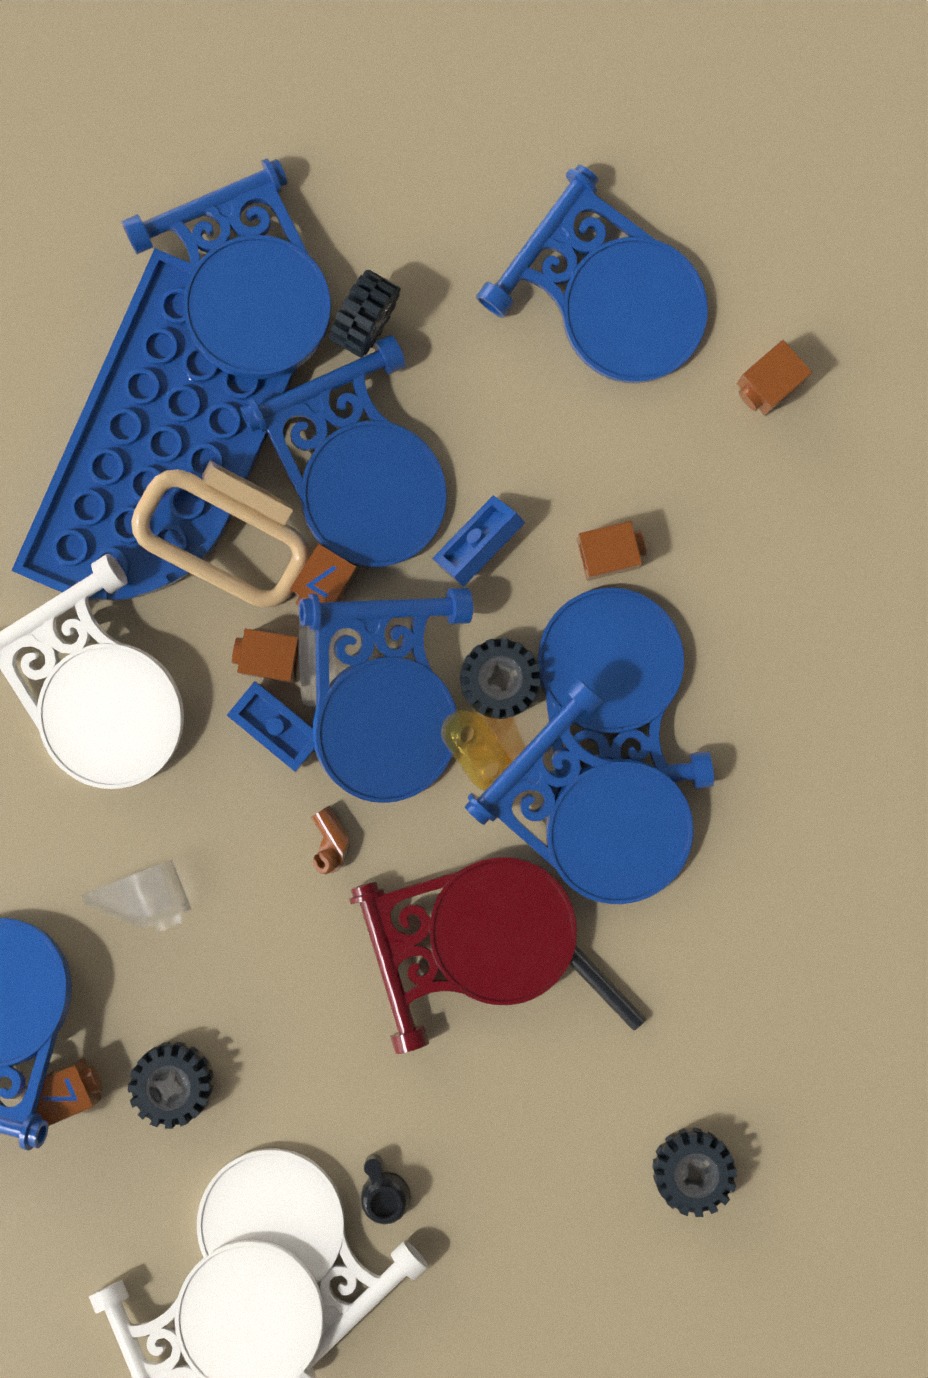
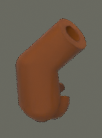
[311,806,350,875]

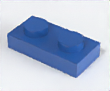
[432,495,525,587]
[227,681,315,772]

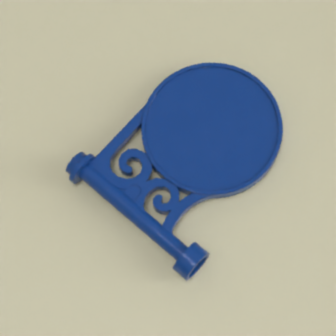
[121,158,331,379]
[475,165,708,384]
[240,335,446,568]
[299,588,473,803]
[538,588,714,797]
[465,678,693,904]
[0,918,72,1151]

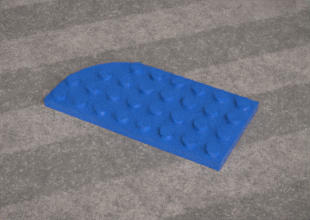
[11,248,297,601]

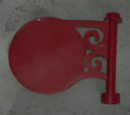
[349,857,577,1054]

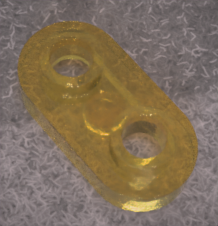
[441,710,512,791]

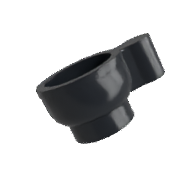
[361,1154,411,1225]

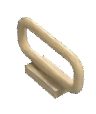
[131,460,310,608]

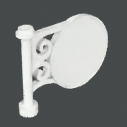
[0,554,184,789]
[197,1148,429,1378]
[89,1240,325,1378]

